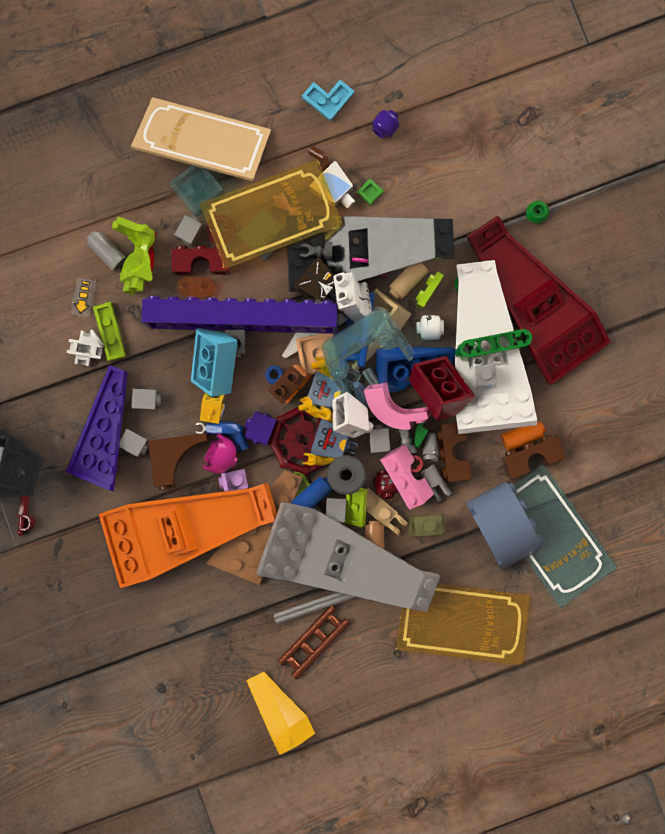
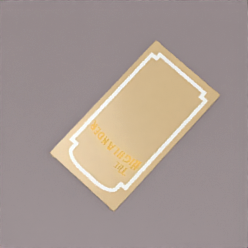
[131,97,271,181]

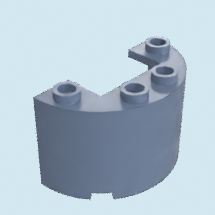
[465,481,545,570]

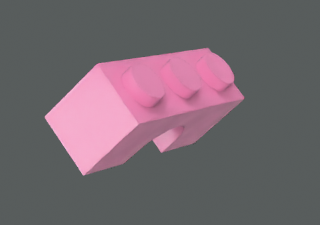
[381,444,434,510]

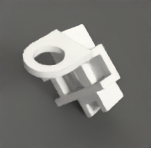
[66,329,104,366]

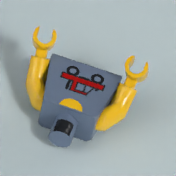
[299,357,343,419]
[302,406,358,466]

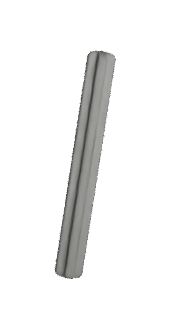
[274,592,356,624]

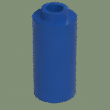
[291,477,333,508]

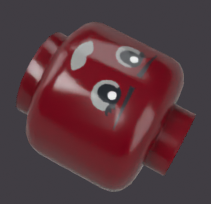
[373,470,399,500]

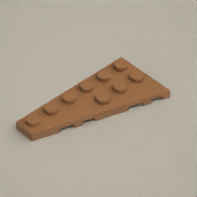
[206,470,303,585]

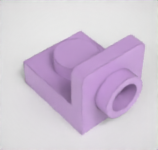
[219,469,248,492]

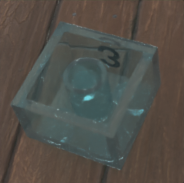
[169,165,225,217]

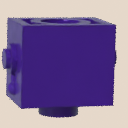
[244,411,276,445]

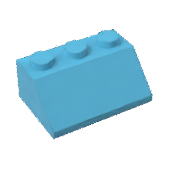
[191,328,237,397]

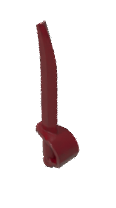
[16,496,35,536]

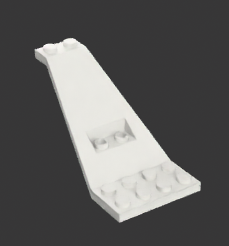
[455,260,537,434]

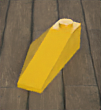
[246,672,315,755]

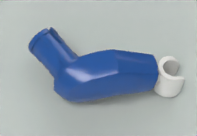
[196,421,250,453]

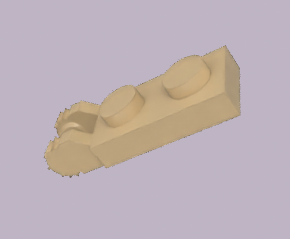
[366,488,409,536]

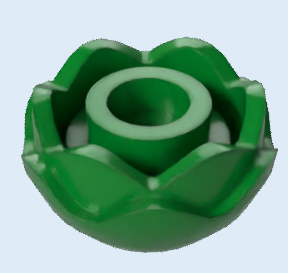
[526,201,549,224]

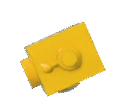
[200,392,225,424]

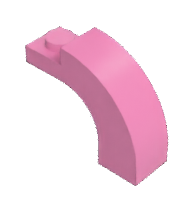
[364,382,432,430]

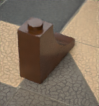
[148,433,209,490]

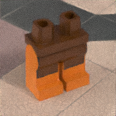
[268,364,312,404]

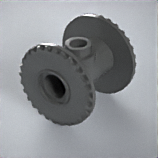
[327,456,366,495]

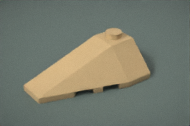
[348,289,411,371]

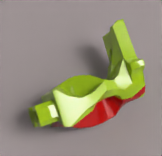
[112,216,157,295]

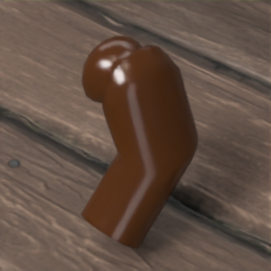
[308,146,331,173]

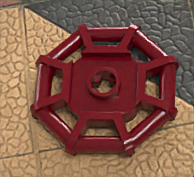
[268,404,326,476]

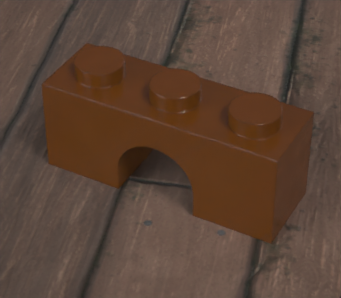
[437,423,472,482]
[501,435,566,479]

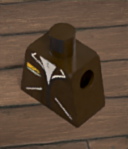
[293,257,337,303]

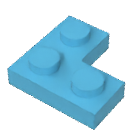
[302,80,355,122]

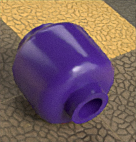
[372,110,400,139]

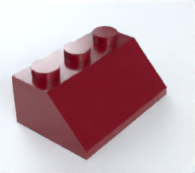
[409,356,475,421]

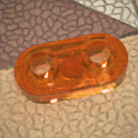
[177,277,215,297]

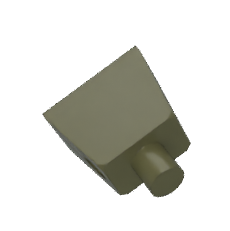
[407,514,445,537]

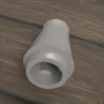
[421,433,441,462]

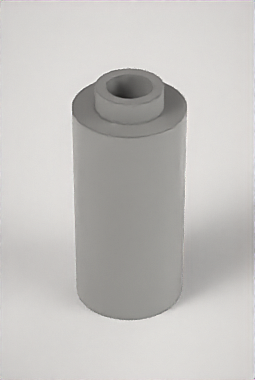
[86,231,127,272]

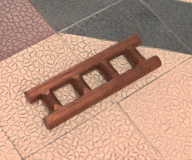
[278,606,350,680]

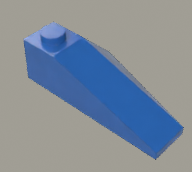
[376,347,456,393]

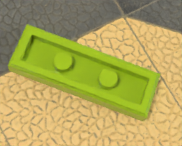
[93,302,127,362]

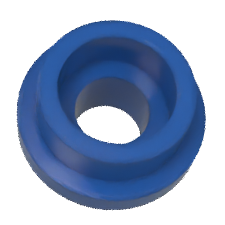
[265,366,284,385]

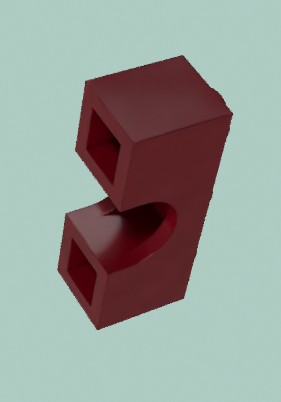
[171,246,230,275]

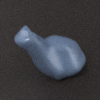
[353,382,369,408]

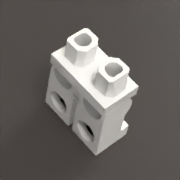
[334,272,373,323]

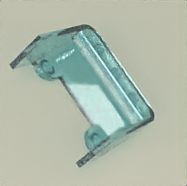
[322,308,415,394]

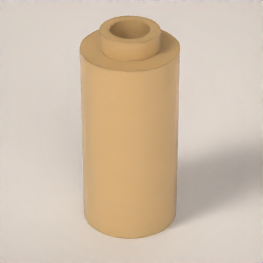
[389,263,428,299]

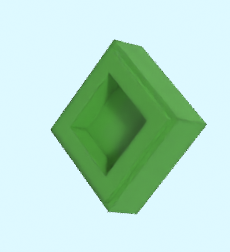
[357,179,384,206]

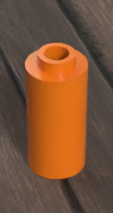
[501,421,546,451]

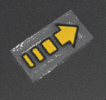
[70,277,97,318]

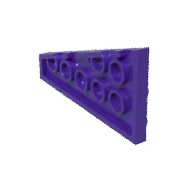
[66,365,128,492]

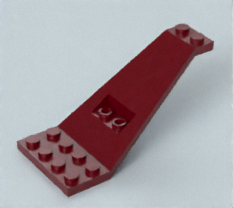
[466,216,611,385]

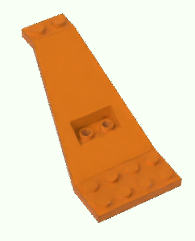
[99,483,277,588]

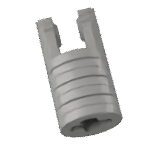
[420,464,452,502]

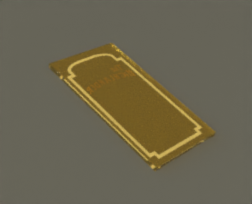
[200,159,342,269]
[396,584,531,665]

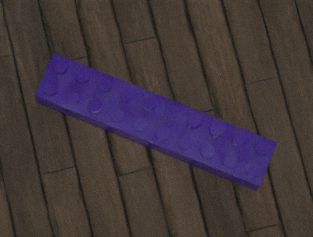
[141,296,339,334]

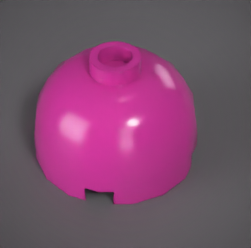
[202,434,238,474]

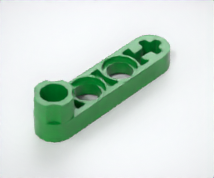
[455,329,532,361]

